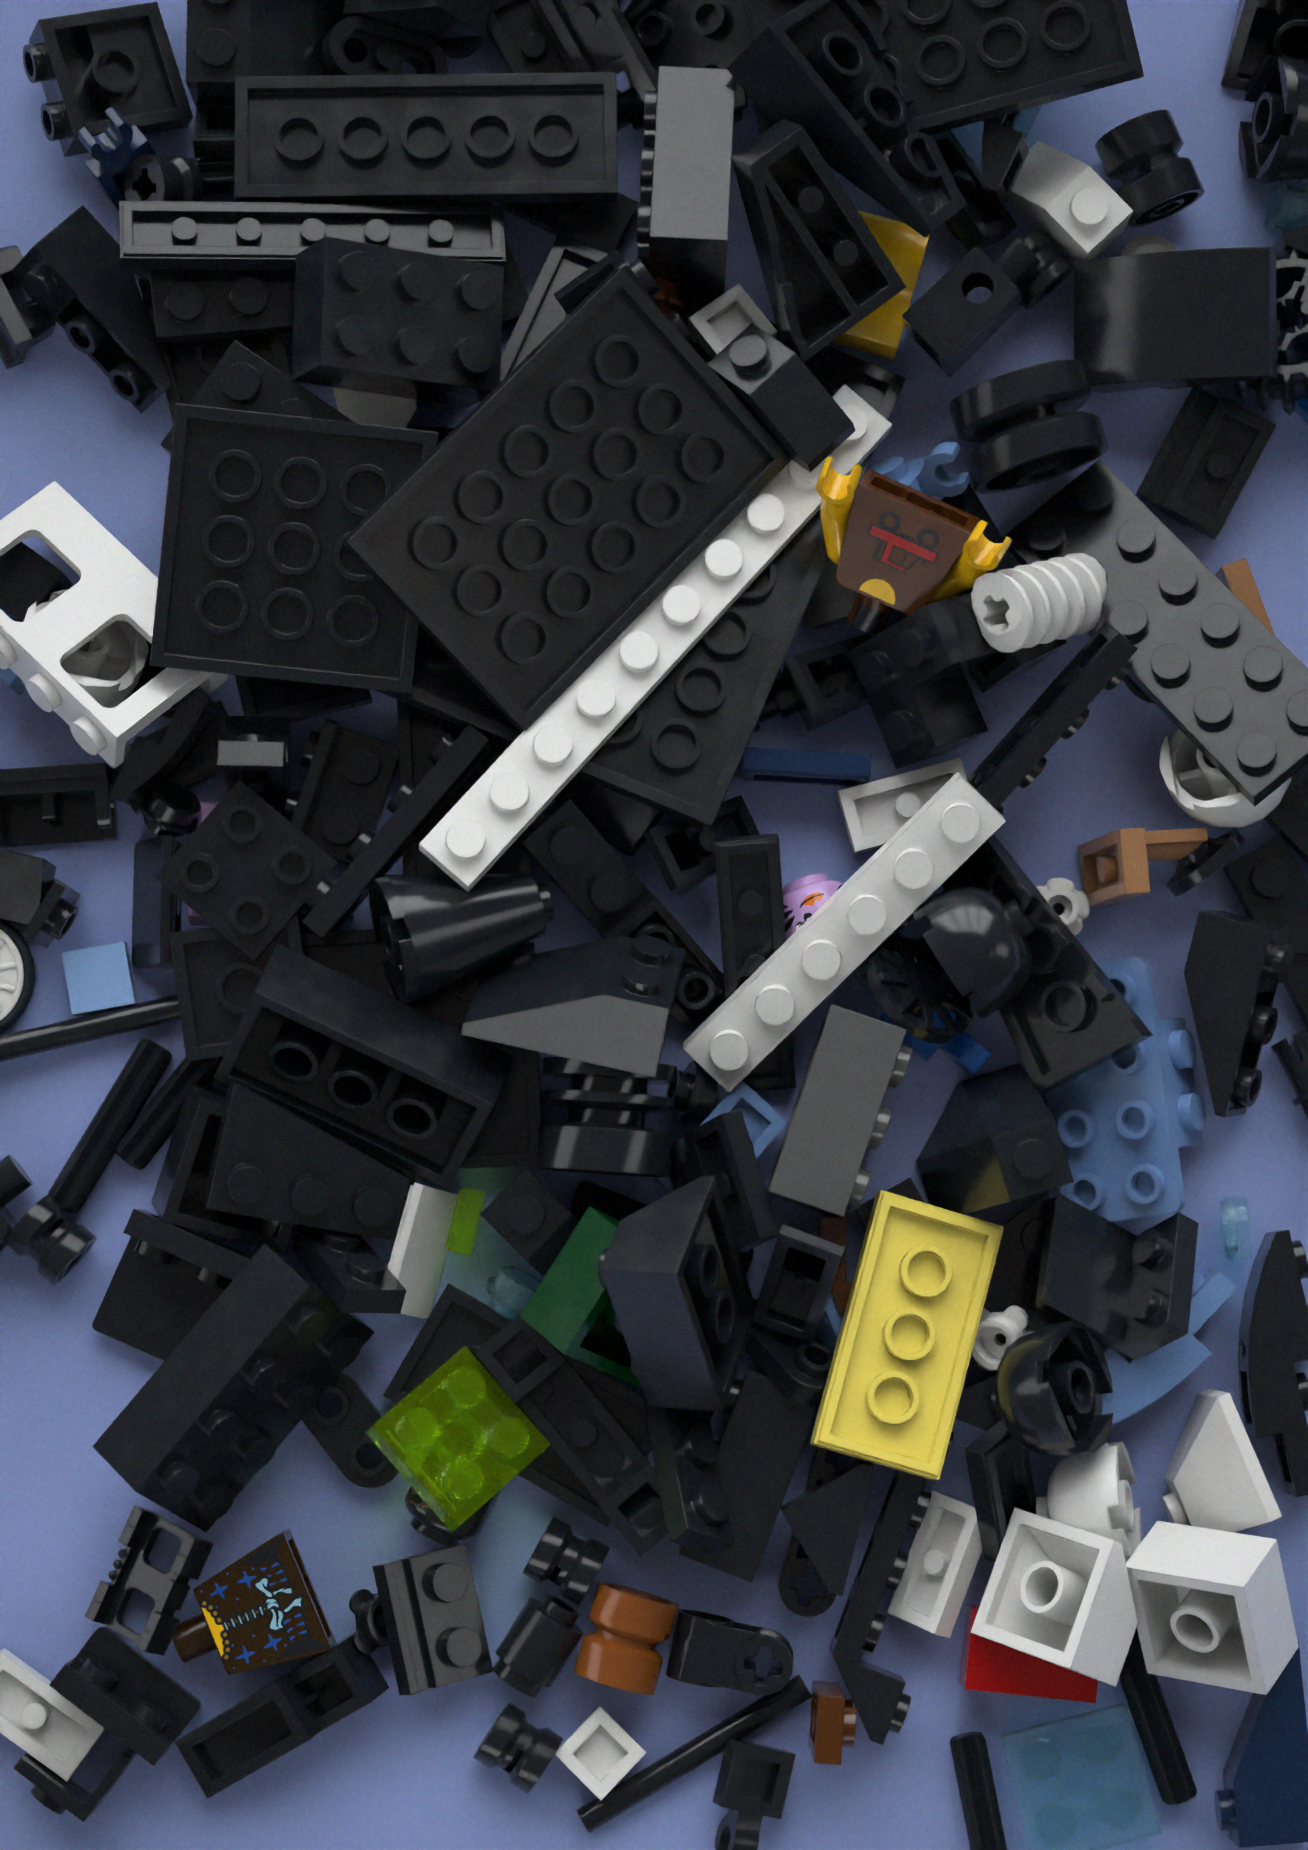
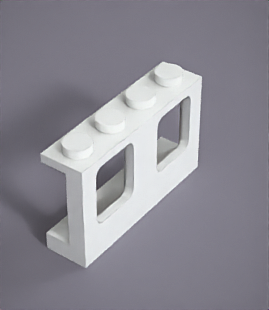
[0,481,228,769]

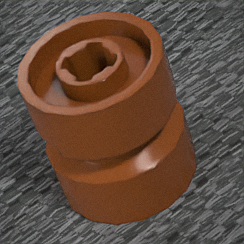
[574,1581,679,1695]

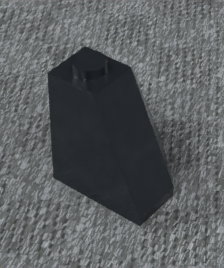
[916,1063,1074,1215]

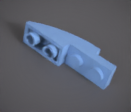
[1100,1270,1238,1425]

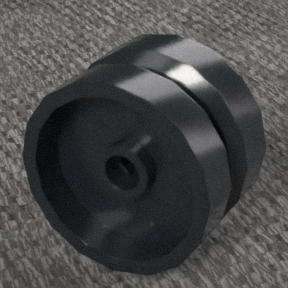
[949,359,1109,494]

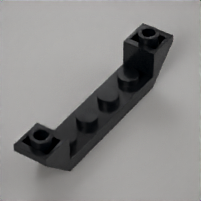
[829,1370,1001,1745]

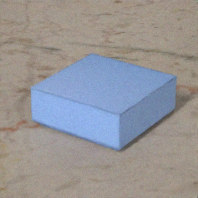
[61,941,138,1016]

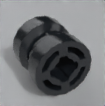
[5,1195,97,1285]
[522,1516,610,1605]
[473,1702,563,1794]

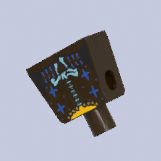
[172,1528,336,1675]

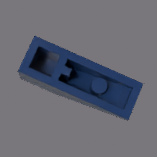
[1214,1641,1308,1848]

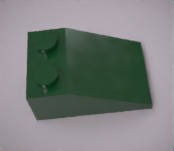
[520,1206,755,1388]

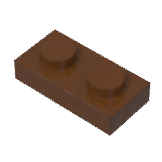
[808,1680,856,1765]

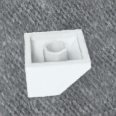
[1161,1388,1282,1532]
[971,1507,1138,1687]

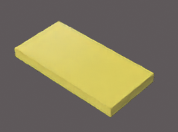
[810,1190,1004,1481]

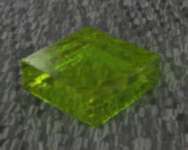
[445,1187,489,1256]

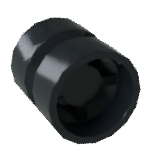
[1095,109,1205,227]

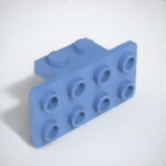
[1045,957,1206,1222]

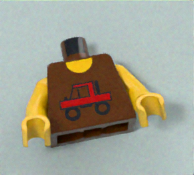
[816,457,1012,635]

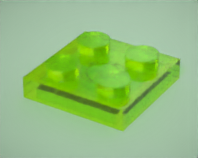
[365,1346,550,1533]

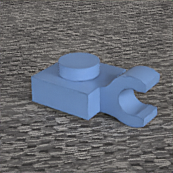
[870,442,972,497]

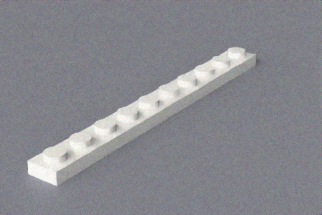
[419,384,893,892]

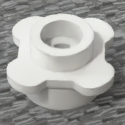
[972,1305,1029,1371]

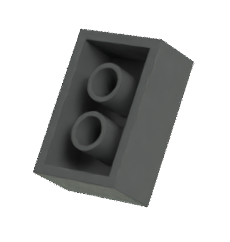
[766,1004,913,1218]

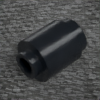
[493,1594,584,1697]

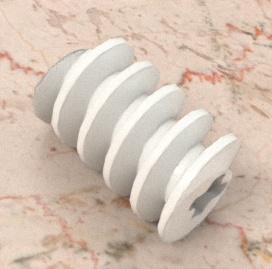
[971,553,1108,652]

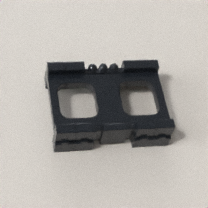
[85,1505,214,1656]

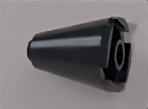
[1238,55,1308,183]
[369,874,554,1003]

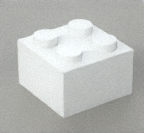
[1126,1521,1299,1695]

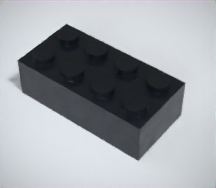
[92,1243,375,1532]

